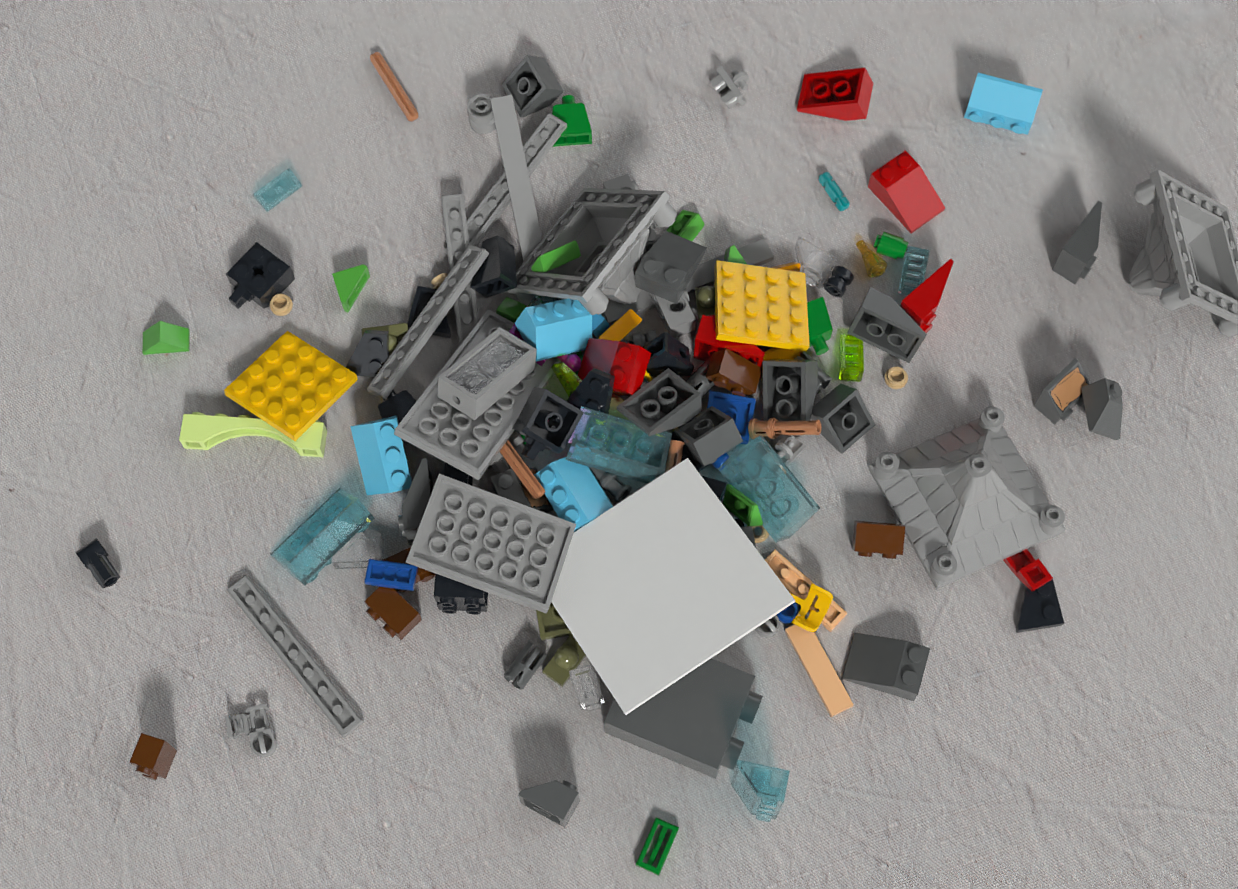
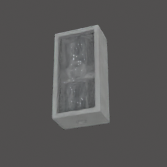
[438,327,537,420]

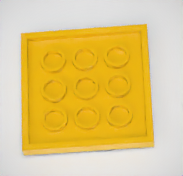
[714,260,810,352]
[224,331,358,441]

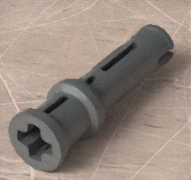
[569,444,632,503]

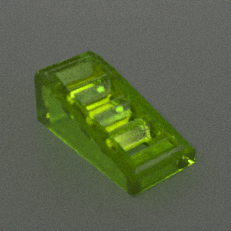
[838,334,864,382]
[551,363,582,397]

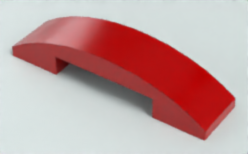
[1003,549,1053,592]

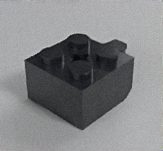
[226,242,295,309]
[512,387,584,460]

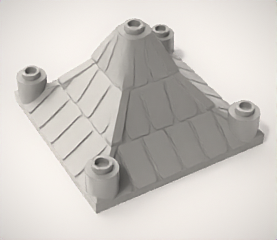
[1128,170,1238,337]
[508,188,677,315]
[869,406,1066,590]

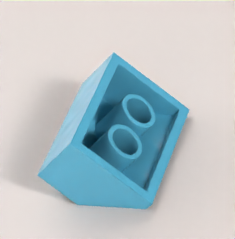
[964,73,1043,135]
[514,298,593,361]
[350,416,412,495]
[534,453,614,532]

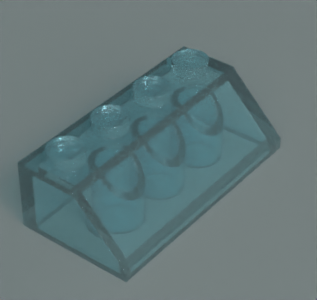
[565,406,672,484]
[718,435,820,542]
[270,488,375,585]
[731,760,790,822]

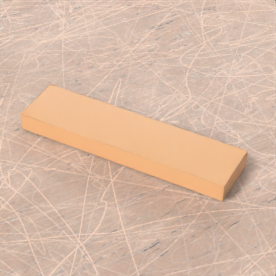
[765,549,847,632]
[785,624,854,717]

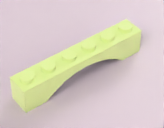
[179,412,327,457]

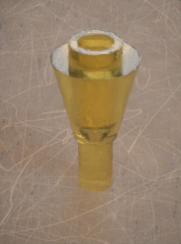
[856,240,887,277]

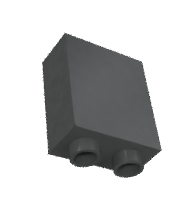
[604,658,763,779]

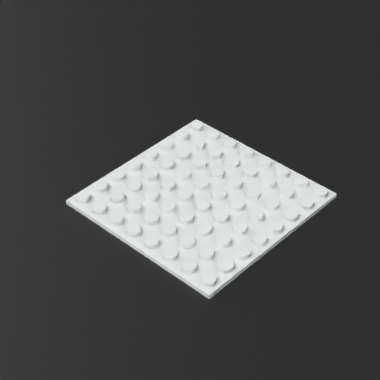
[551,458,795,715]

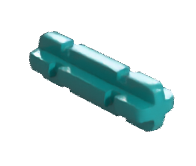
[818,172,850,212]

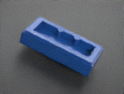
[365,559,418,591]

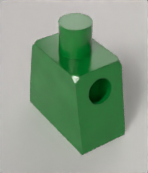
[552,95,592,147]
[807,297,833,355]

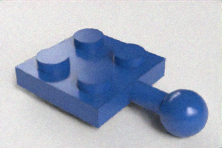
[707,391,756,470]

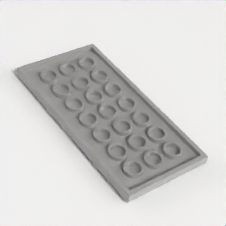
[394,310,563,480]

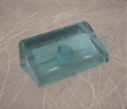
[252,168,302,212]

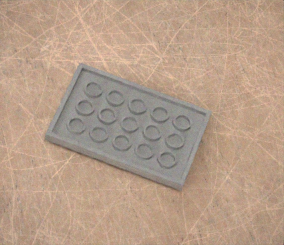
[406,474,576,613]

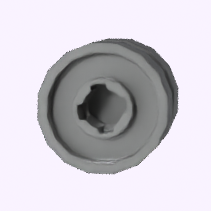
[467,93,496,134]

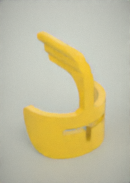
[789,583,833,632]

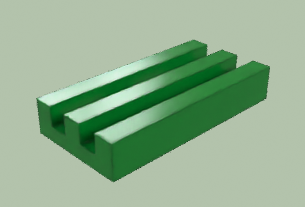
[636,817,679,876]

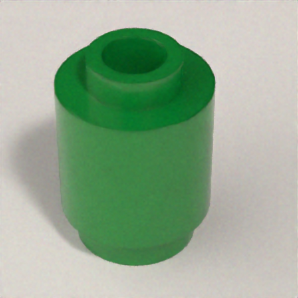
[874,232,909,260]

